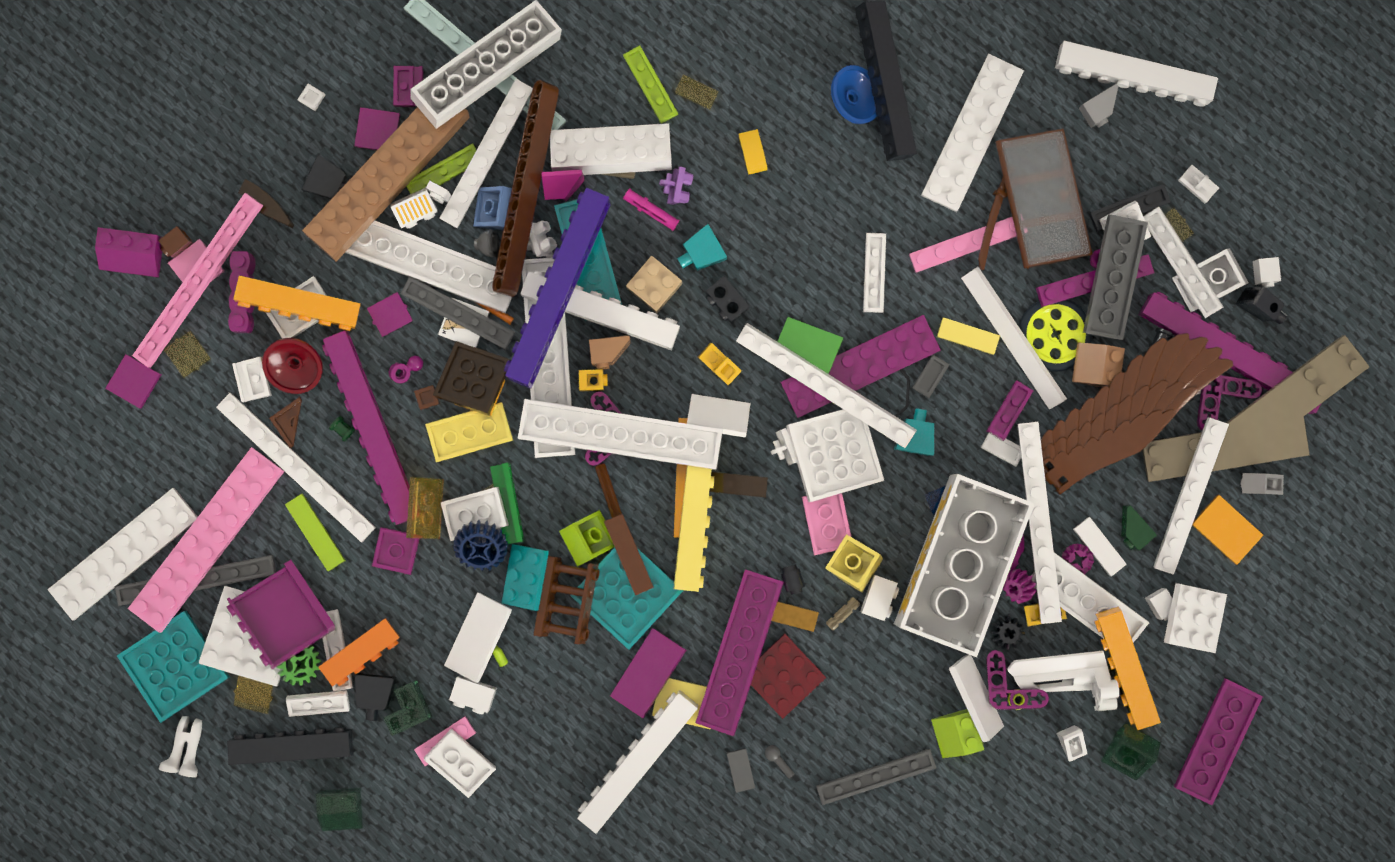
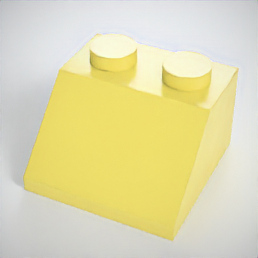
[825,534,883,592]

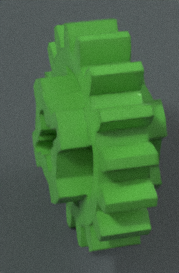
[276,645,321,686]

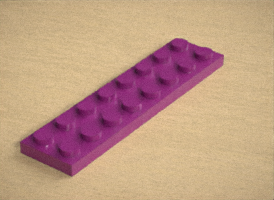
[780,315,941,418]
[695,569,784,736]

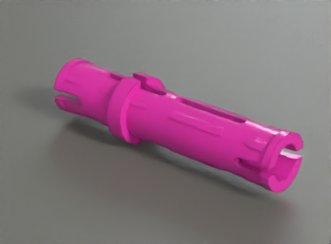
[623,188,680,231]

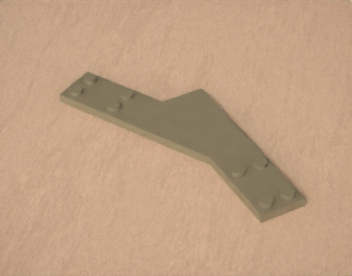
[1142,335,1369,482]

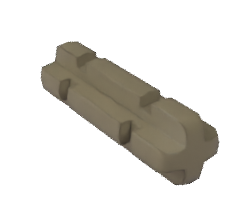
[826,597,860,630]

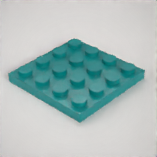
[570,547,683,650]
[117,611,230,723]

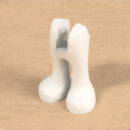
[159,716,202,777]

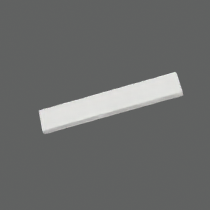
[1143,207,1223,318]

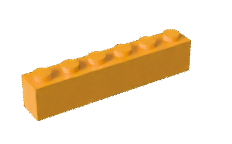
[234,276,360,331]
[1094,606,1161,730]

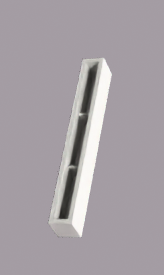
[1055,41,1218,106]
[520,270,680,351]
[577,690,698,833]

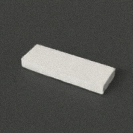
[1073,517,1127,576]
[286,690,350,717]

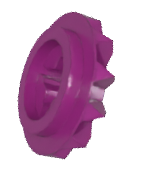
[1062,544,1094,574]

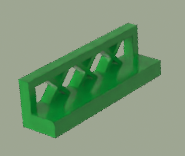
[490,463,525,544]

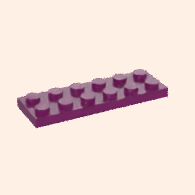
[1174,678,1263,805]

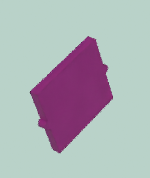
[367,292,413,337]

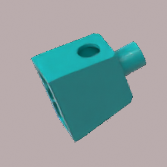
[677,225,727,271]
[894,409,934,456]

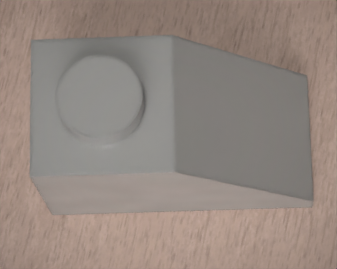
[1079,84,1118,128]
[1241,473,1284,495]

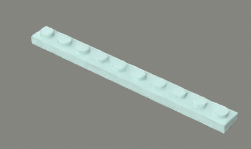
[404,0,566,130]

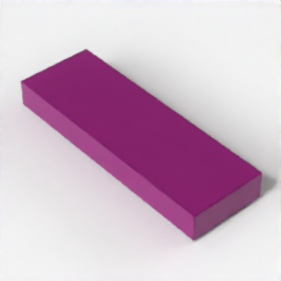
[986,380,1033,441]

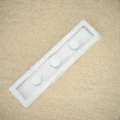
[863,233,886,313]
[322,609,354,691]

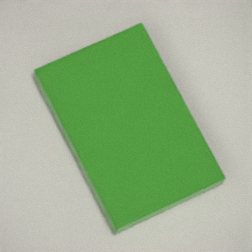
[777,317,843,374]

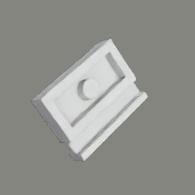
[232,357,272,403]

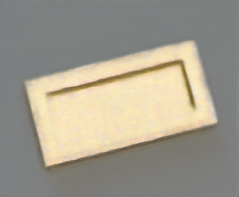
[675,75,719,110]

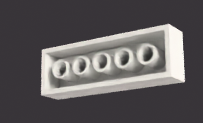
[550,124,672,175]

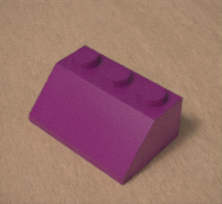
[95,227,162,277]

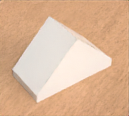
[1056,725,1087,762]

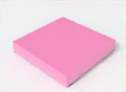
[168,239,225,282]

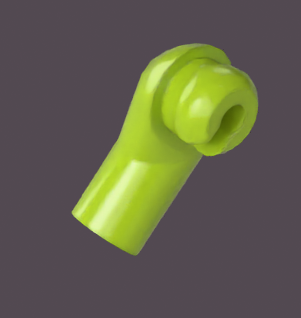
[492,645,508,667]

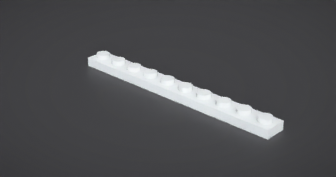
[736,323,917,448]
[216,393,376,542]
[1017,422,1062,624]

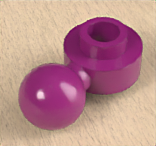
[389,356,423,383]

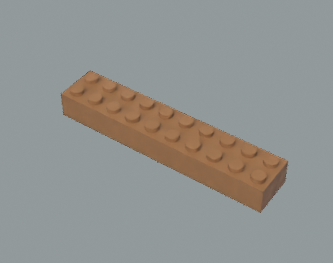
[302,107,470,262]

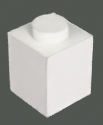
[1253,257,1281,288]
[1145,588,1173,621]

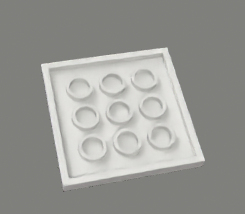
[786,409,884,502]
[199,586,281,686]

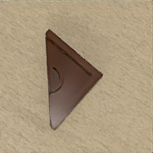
[269,397,302,448]

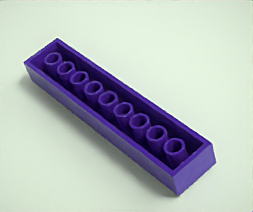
[504,188,610,389]

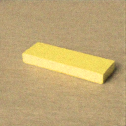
[937,318,1000,355]

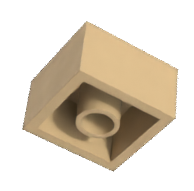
[626,256,682,314]

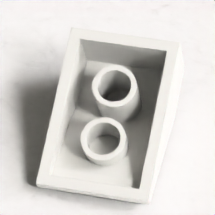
[1172,248,1248,312]

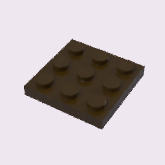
[433,341,511,416]

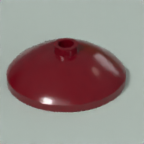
[262,338,323,394]

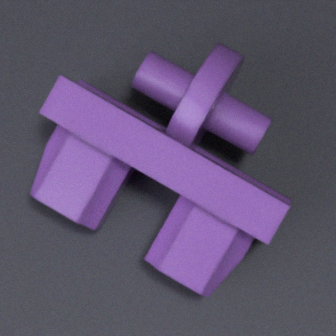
[659,167,693,205]

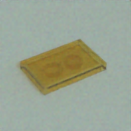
[406,477,444,539]

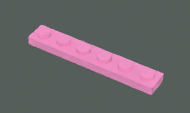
[909,214,1027,273]

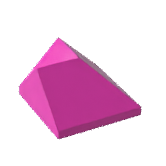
[542,170,584,201]

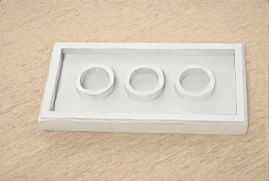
[444,593,512,683]
[949,654,1004,742]

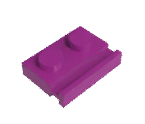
[393,66,424,107]

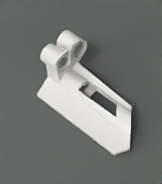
[1007,651,1119,711]

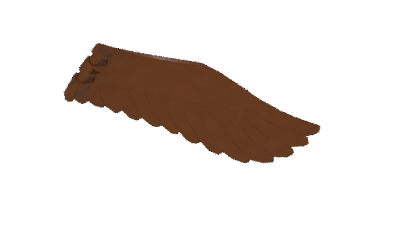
[1040,333,1233,495]

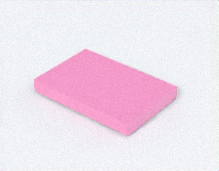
[802,493,851,555]

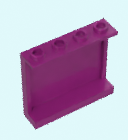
[226,560,335,669]

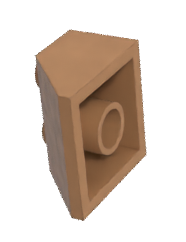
[589,336,631,370]
[1072,343,1125,387]

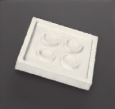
[1164,583,1227,653]

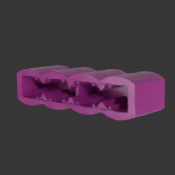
[228,251,256,333]

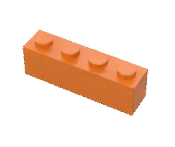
[318,618,400,687]

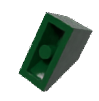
[1121,505,1157,551]

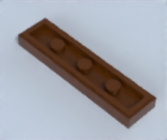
[604,514,654,595]

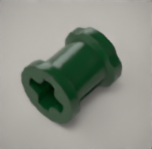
[329,416,355,442]

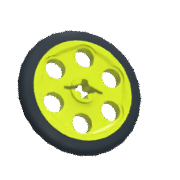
[1019,300,1093,372]

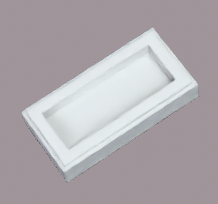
[981,433,1021,467]

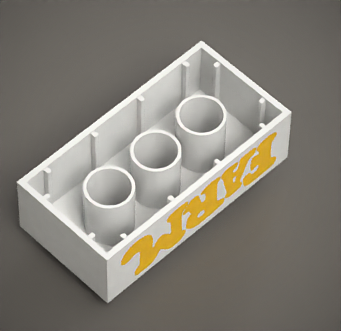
[894,474,1034,657]

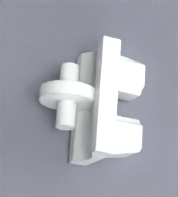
[1178,165,1219,204]
[527,221,557,258]
[770,428,797,466]

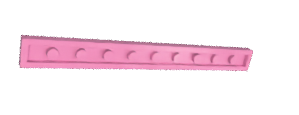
[132,193,263,368]

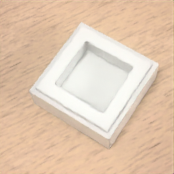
[298,84,325,111]

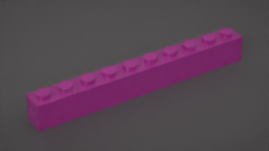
[1138,292,1321,414]
[322,331,421,525]

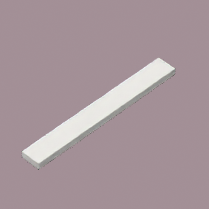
[961,267,1067,409]

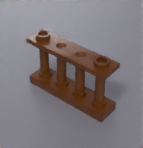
[533,556,600,644]

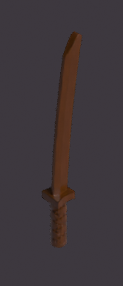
[978,167,1014,270]

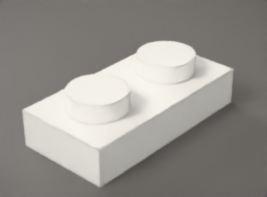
[426,181,452,204]

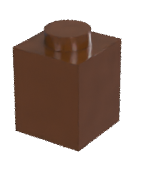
[158,226,193,258]

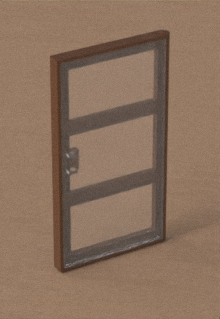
[995,129,1093,269]

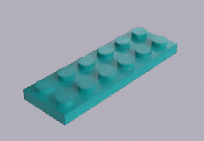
[554,200,622,321]

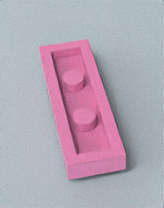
[414,716,476,766]

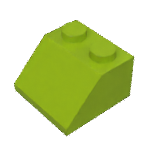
[559,510,614,567]
[931,709,984,758]

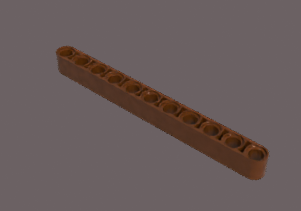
[492,80,559,297]

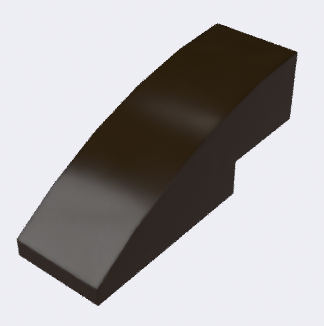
[238,179,294,229]
[709,472,768,498]

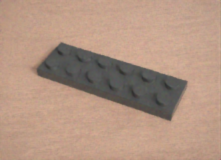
[1083,215,1148,340]

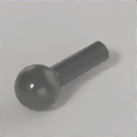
[765,745,795,779]

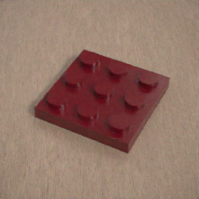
[751,634,826,719]

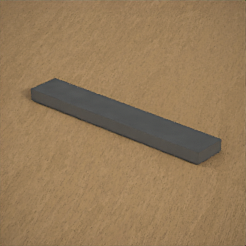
[400,276,515,350]
[816,748,936,805]

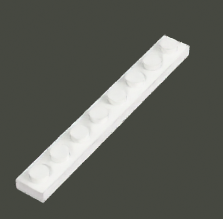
[440,79,533,228]
[1154,417,1229,574]

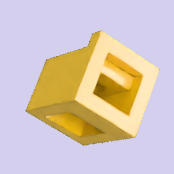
[579,369,608,392]

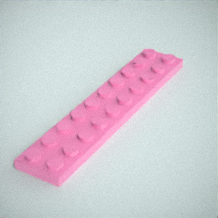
[128,447,285,633]

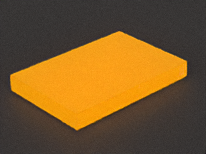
[1192,495,1263,564]

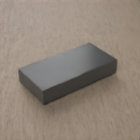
[912,355,950,399]
[727,748,755,793]

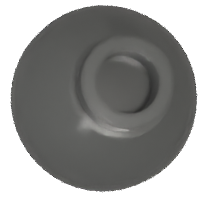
[474,229,500,257]

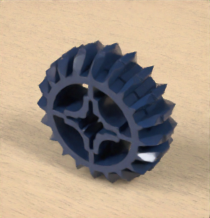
[453,520,508,571]

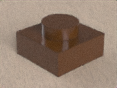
[414,385,440,410]

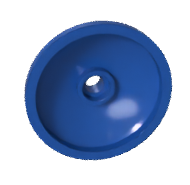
[831,65,877,124]

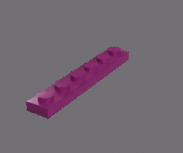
[1036,254,1154,307]

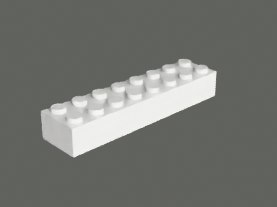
[411,0,562,129]

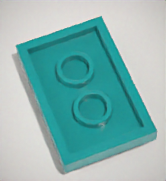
[502,544,549,611]

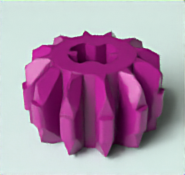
[1002,568,1037,604]

